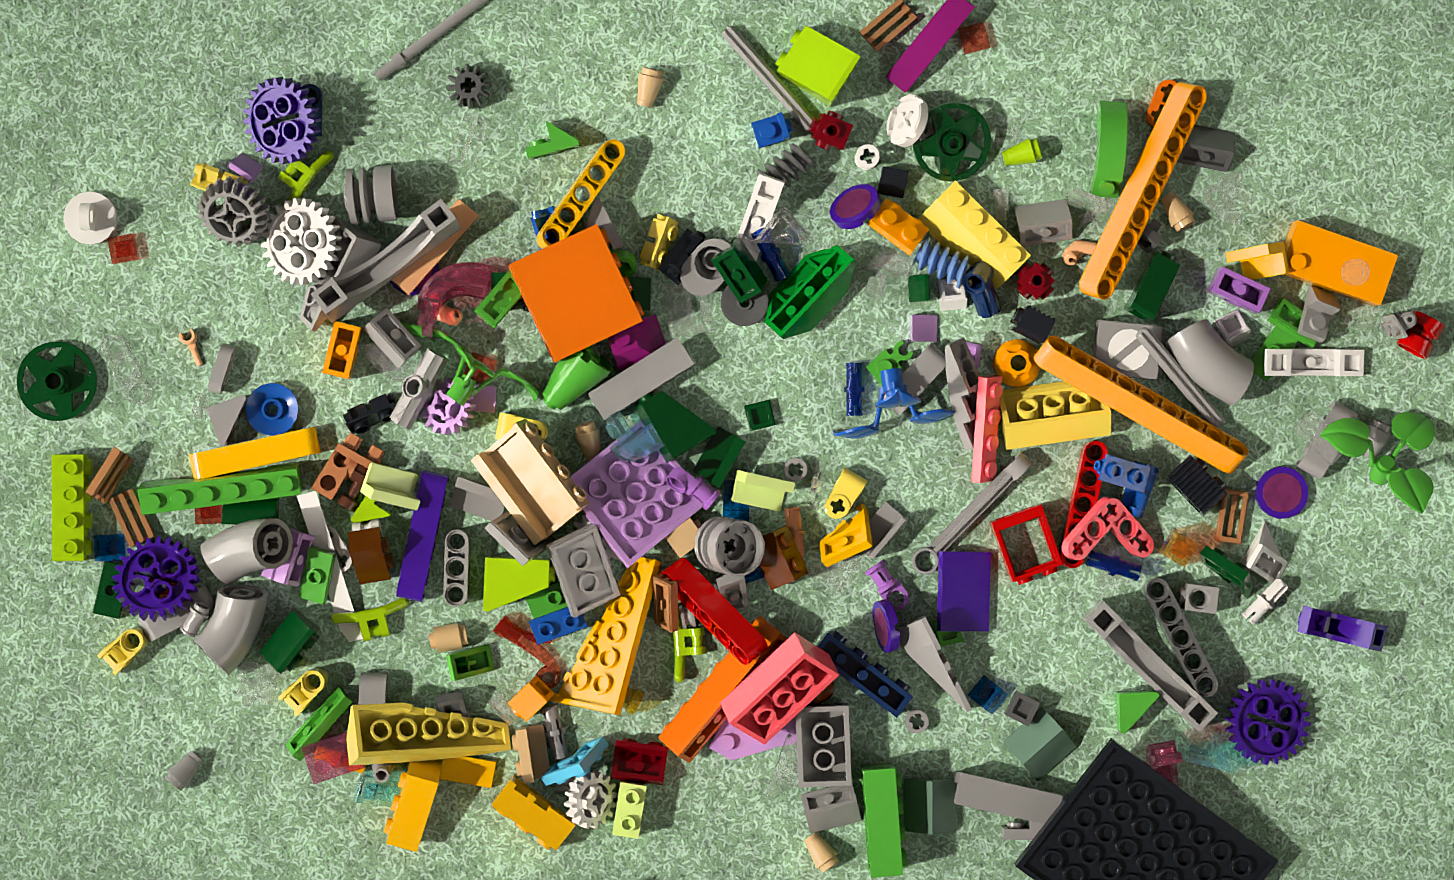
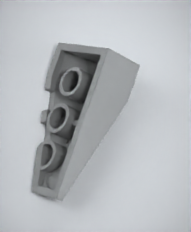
[299,215,382,332]
[895,614,972,712]

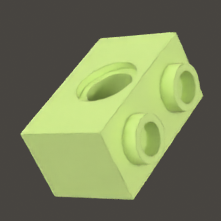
[612,780,647,839]

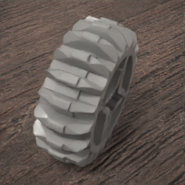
[197,176,270,247]

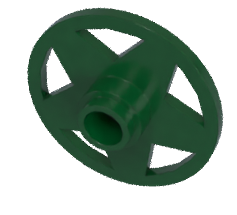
[913,102,991,182]
[17,342,97,421]

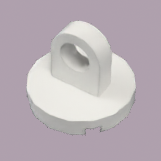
[886,94,934,147]
[63,191,118,245]

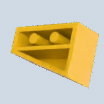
[383,760,442,852]

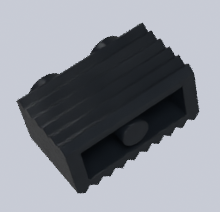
[1010,305,1055,344]
[1167,455,1227,517]

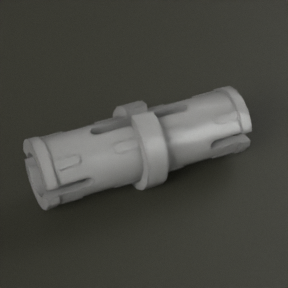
[541,704,569,760]

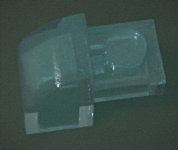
[605,410,664,462]

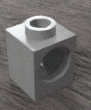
[1177,582,1220,614]

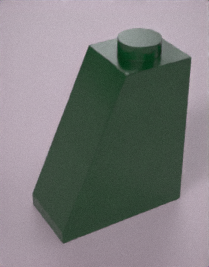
[1123,251,1181,322]
[634,391,717,463]

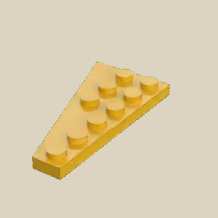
[550,557,661,716]

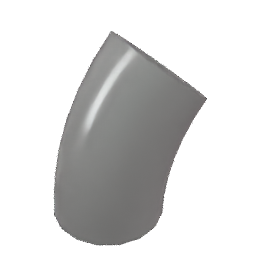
[1164,319,1254,405]
[201,518,293,585]
[193,585,269,676]

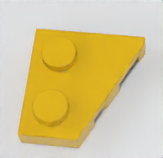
[819,504,873,567]

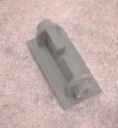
[1380,312,1417,339]

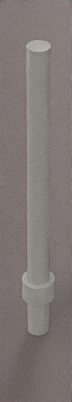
[374,0,489,81]

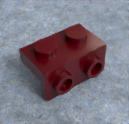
[611,738,668,785]

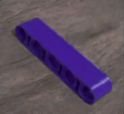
[396,470,449,602]

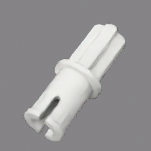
[1242,578,1288,626]

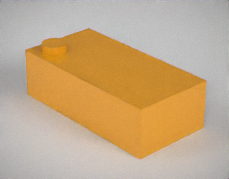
[1282,220,1398,307]

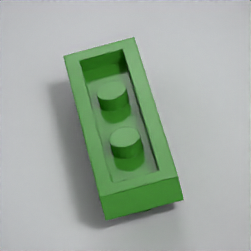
[285,685,353,761]

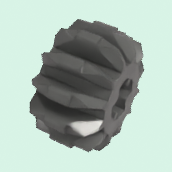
[446,64,492,110]

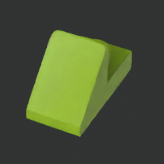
[350,496,393,523]

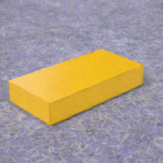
[439,756,496,788]

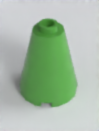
[542,345,613,410]

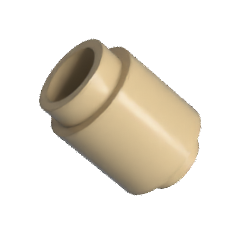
[429,623,468,653]

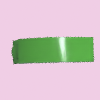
[1091,101,1128,198]

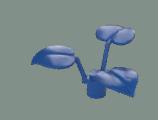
[833,368,954,439]

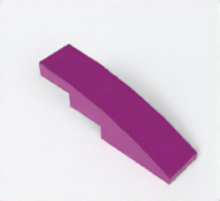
[885,0,976,93]

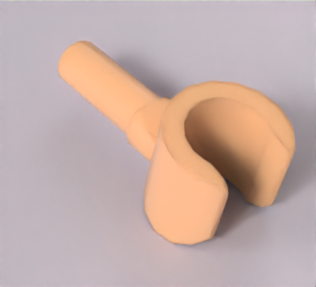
[179,329,203,366]

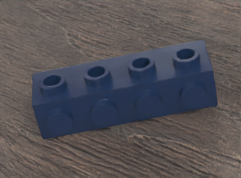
[816,630,913,718]

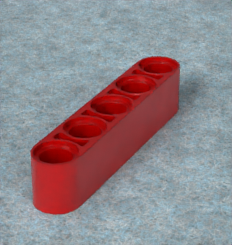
[1059,441,1108,568]
[660,557,768,665]

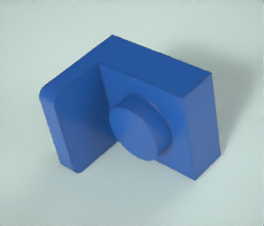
[751,112,793,149]

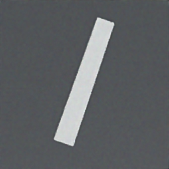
[297,491,363,642]

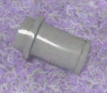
[180,601,210,637]

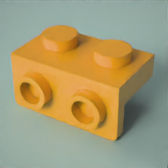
[867,198,929,256]

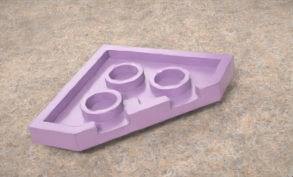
[708,716,797,760]

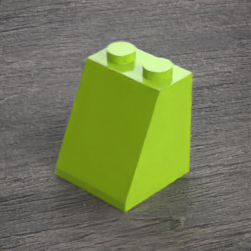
[775,26,861,107]
[483,556,556,612]

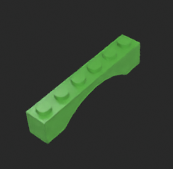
[137,462,304,515]

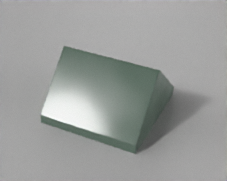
[1003,707,1077,781]
[904,778,957,835]

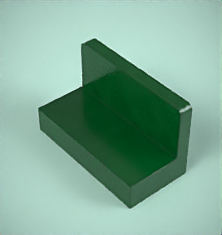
[711,237,767,303]
[693,427,746,488]

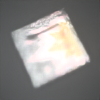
[1343,299,1378,333]

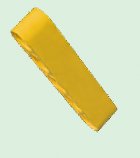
[537,139,625,249]
[189,427,321,479]

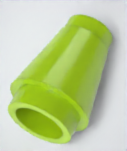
[1002,137,1043,166]

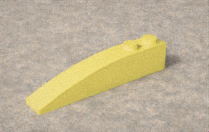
[346,703,511,765]

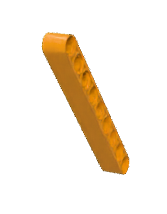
[1079,82,1207,300]
[1034,335,1249,474]

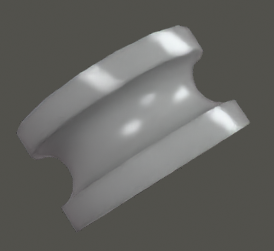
[783,458,807,482]
[679,606,697,629]
[905,709,929,733]

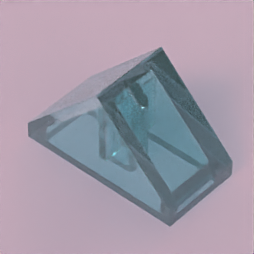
[353,771,401,807]

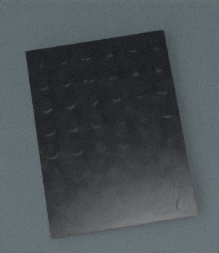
[1014,738,1278,880]

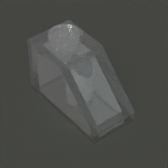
[358,344,413,382]

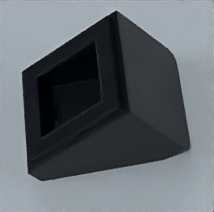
[877,166,909,198]

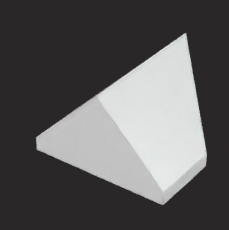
[1241,521,1288,583]

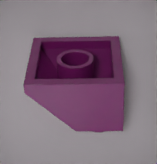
[608,314,666,373]

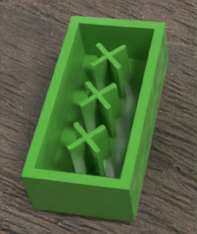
[860,763,907,878]

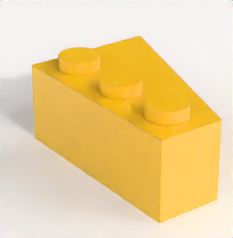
[491,774,576,850]

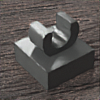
[1137,218,1164,254]
[436,688,468,717]
[1004,690,1041,727]

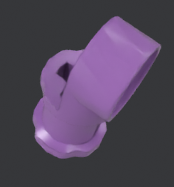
[666,467,721,510]
[864,559,909,610]

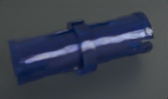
[751,228,790,281]
[844,363,865,416]
[1086,550,1142,581]

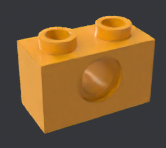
[322,321,364,379]

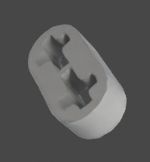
[208,343,237,395]

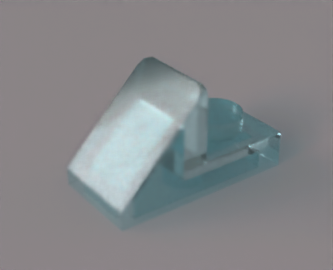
[1180,734,1236,774]

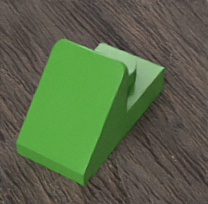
[525,121,580,160]

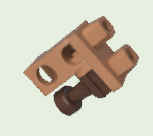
[311,433,385,513]

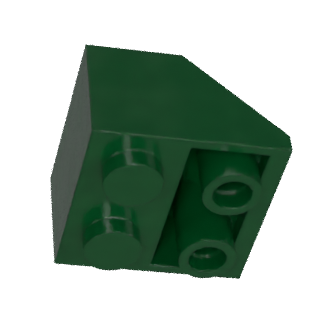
[259,609,320,674]

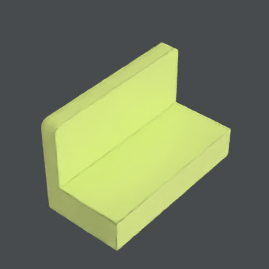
[360,462,420,510]
[731,470,795,511]

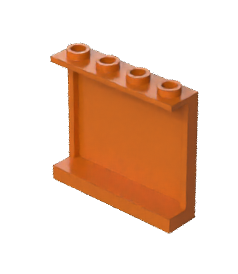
[508,224,644,363]

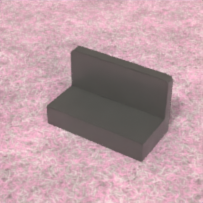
[1177,125,1235,172]

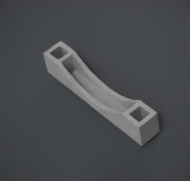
[311,199,461,323]
[1081,600,1218,732]

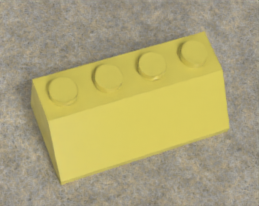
[918,180,1031,290]
[999,381,1111,450]

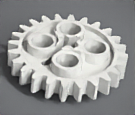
[261,198,342,285]

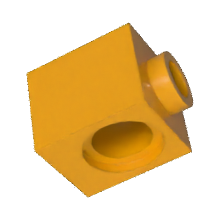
[508,675,555,722]

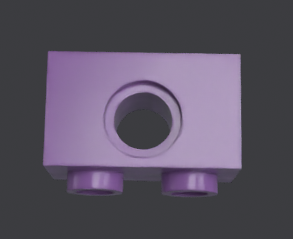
[1206,266,1271,314]

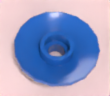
[245,383,299,436]

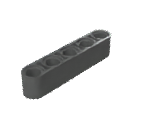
[1143,578,1219,697]

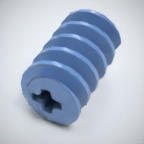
[912,237,972,289]

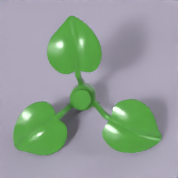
[428,329,539,406]
[1320,412,1435,514]

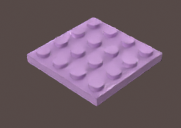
[570,421,703,568]

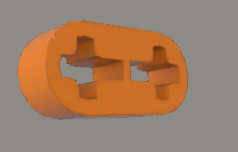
[1145,79,1177,128]

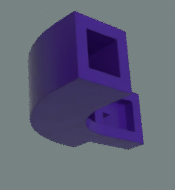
[1297,606,1388,652]

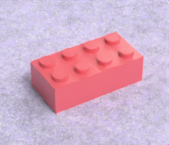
[720,632,839,745]

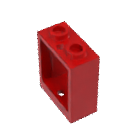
[989,504,1063,585]

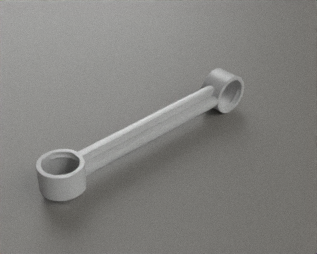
[911,451,1033,574]

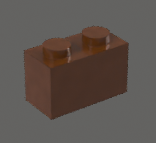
[759,525,808,590]
[348,527,395,585]

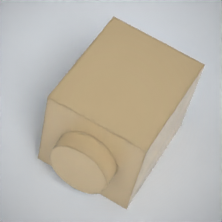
[665,518,702,558]

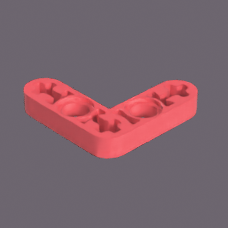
[1062,497,1154,560]

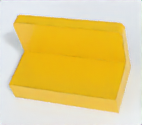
[1225,241,1289,280]

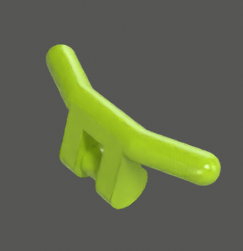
[277,150,334,202]
[331,598,409,642]
[673,607,706,683]

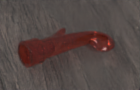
[492,615,561,689]

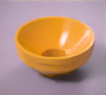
[993,339,1040,387]

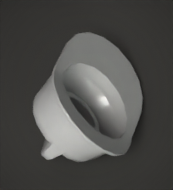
[680,238,731,296]

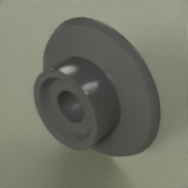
[721,286,768,326]

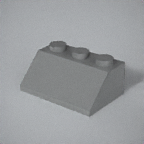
[796,703,852,788]

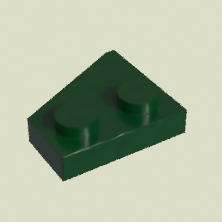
[1200,546,1254,599]

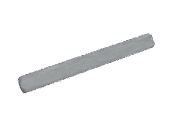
[722,25,814,131]
[1136,327,1224,428]

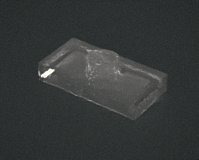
[1292,409,1342,465]

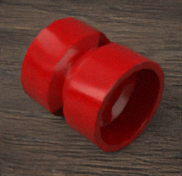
[1396,311,1445,360]

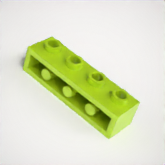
[51,454,93,561]

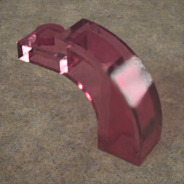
[418,262,493,338]
[1146,740,1183,787]

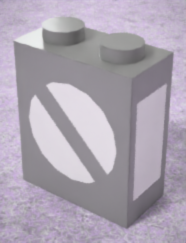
[1092,320,1166,380]

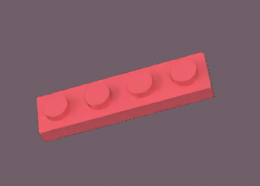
[971,375,1003,483]

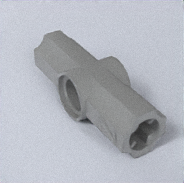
[390,348,448,429]

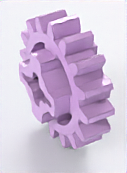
[420,377,476,435]

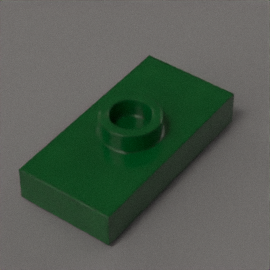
[93,561,123,619]

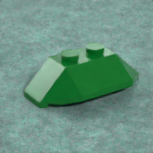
[764,245,856,339]

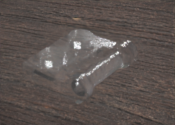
[662,282,717,338]

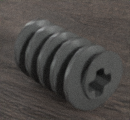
[756,143,816,193]

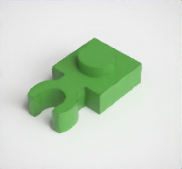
[865,341,913,385]

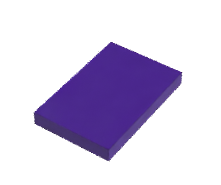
[937,551,991,631]

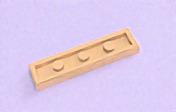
[391,198,479,295]

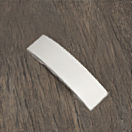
[737,173,785,261]
[1264,349,1364,376]

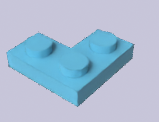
[540,736,609,786]

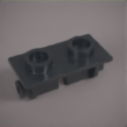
[658,228,706,285]
[343,393,396,434]

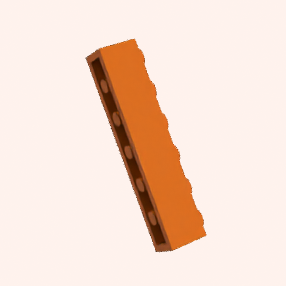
[658,615,788,764]

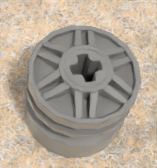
[344,165,398,225]
[694,516,765,576]

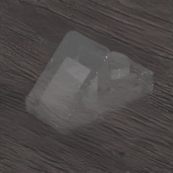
[1063,185,1117,226]

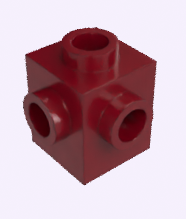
[809,110,853,151]
[1015,262,1055,301]

